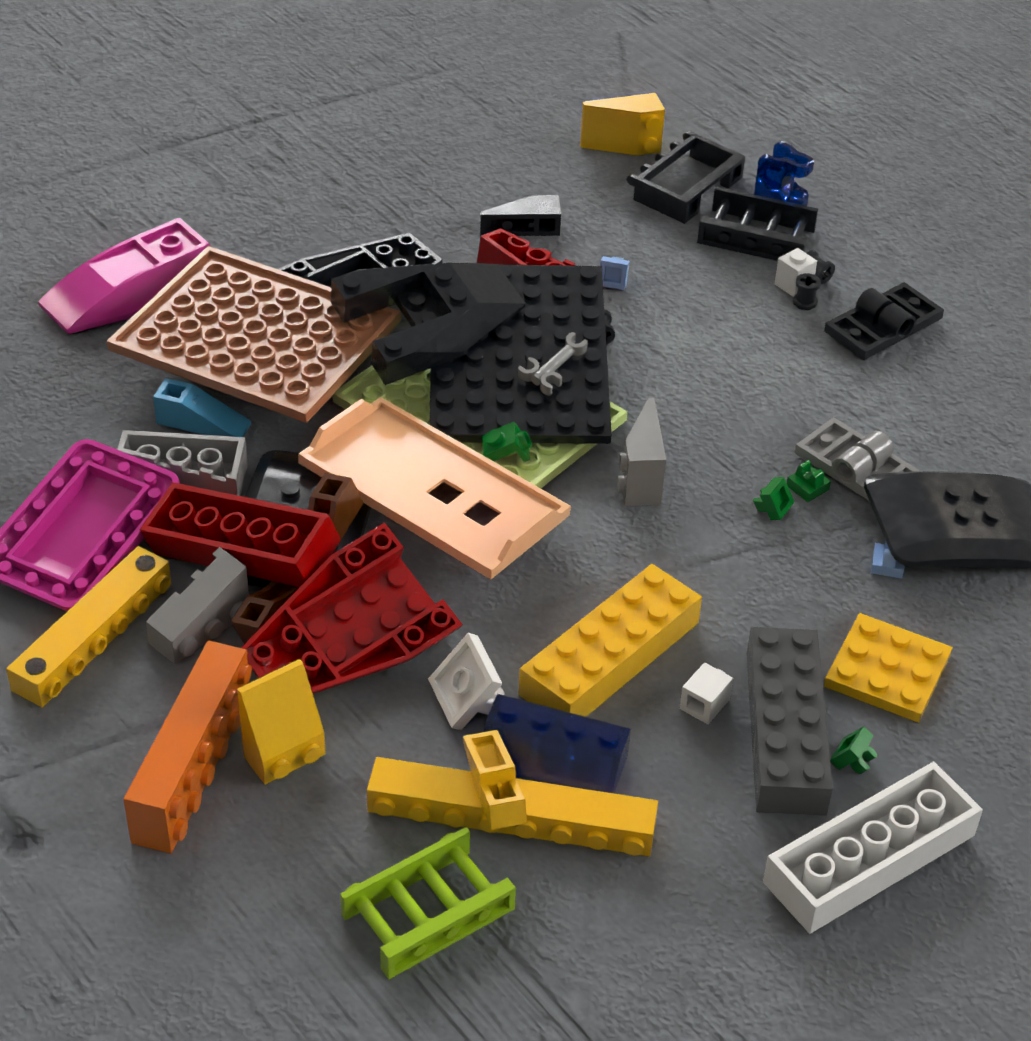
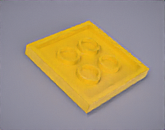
[823,613,953,723]

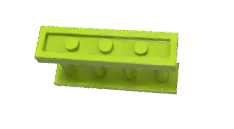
[340,827,516,979]

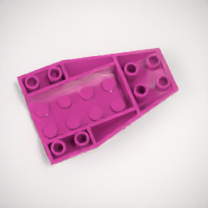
[38,218,211,334]

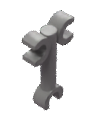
[517,332,588,396]

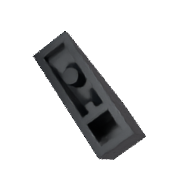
[480,195,561,236]

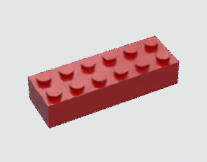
[139,482,341,587]

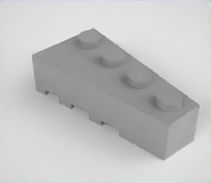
[117,430,248,496]

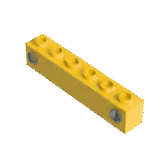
[6,546,172,708]

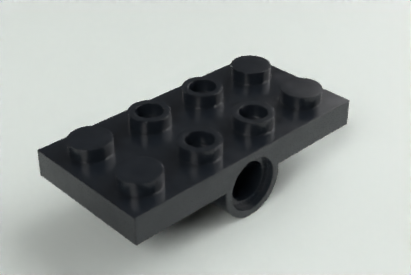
[824,282,944,360]

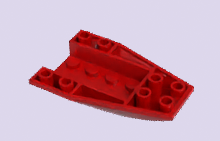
[241,522,463,694]

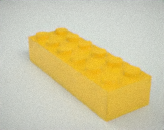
[518,564,702,731]

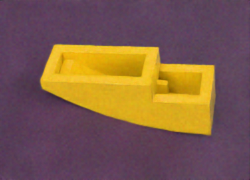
[463,730,527,830]

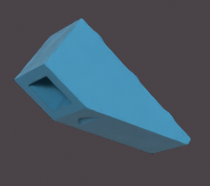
[153,378,251,437]

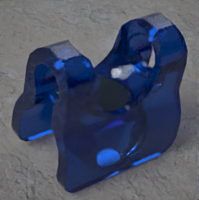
[754,141,814,206]

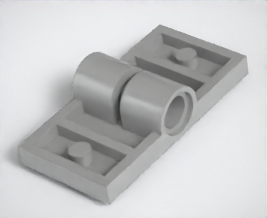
[795,417,920,500]

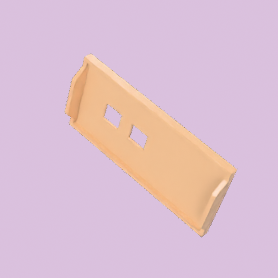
[298,397,571,580]

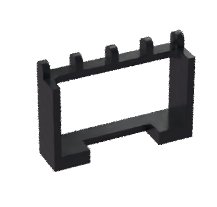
[626,131,745,224]

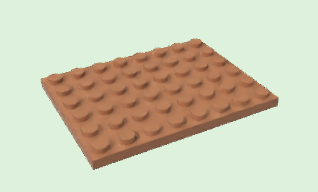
[106,246,402,423]

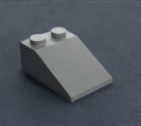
[617,398,666,506]

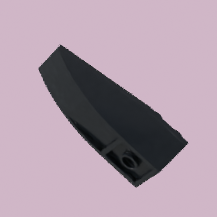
[278,233,442,307]

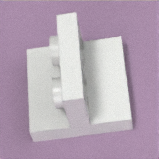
[428,633,510,730]

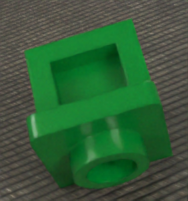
[482,421,532,462]

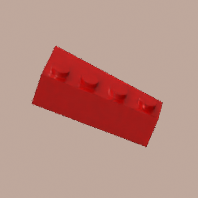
[477,228,575,266]

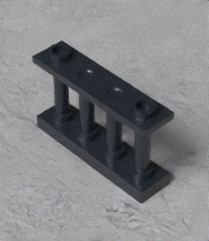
[697,186,819,261]

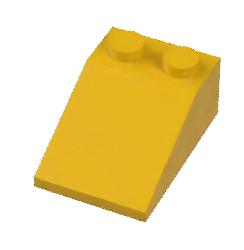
[580,93,665,156]
[237,659,326,785]

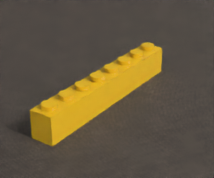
[367,757,658,857]

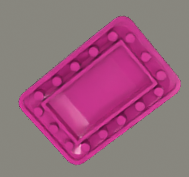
[0,439,180,611]

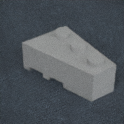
[146,547,249,664]

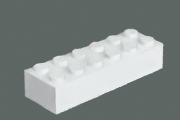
[763,761,983,934]

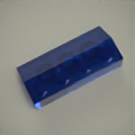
[483,694,631,793]

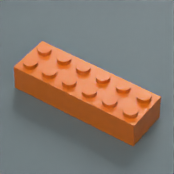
[123,640,252,854]

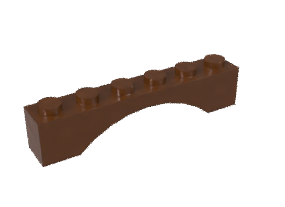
[231,473,364,644]

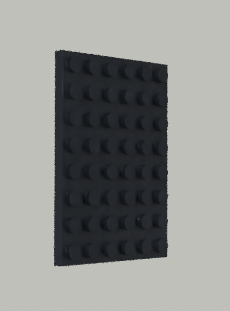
[430,265,612,444]

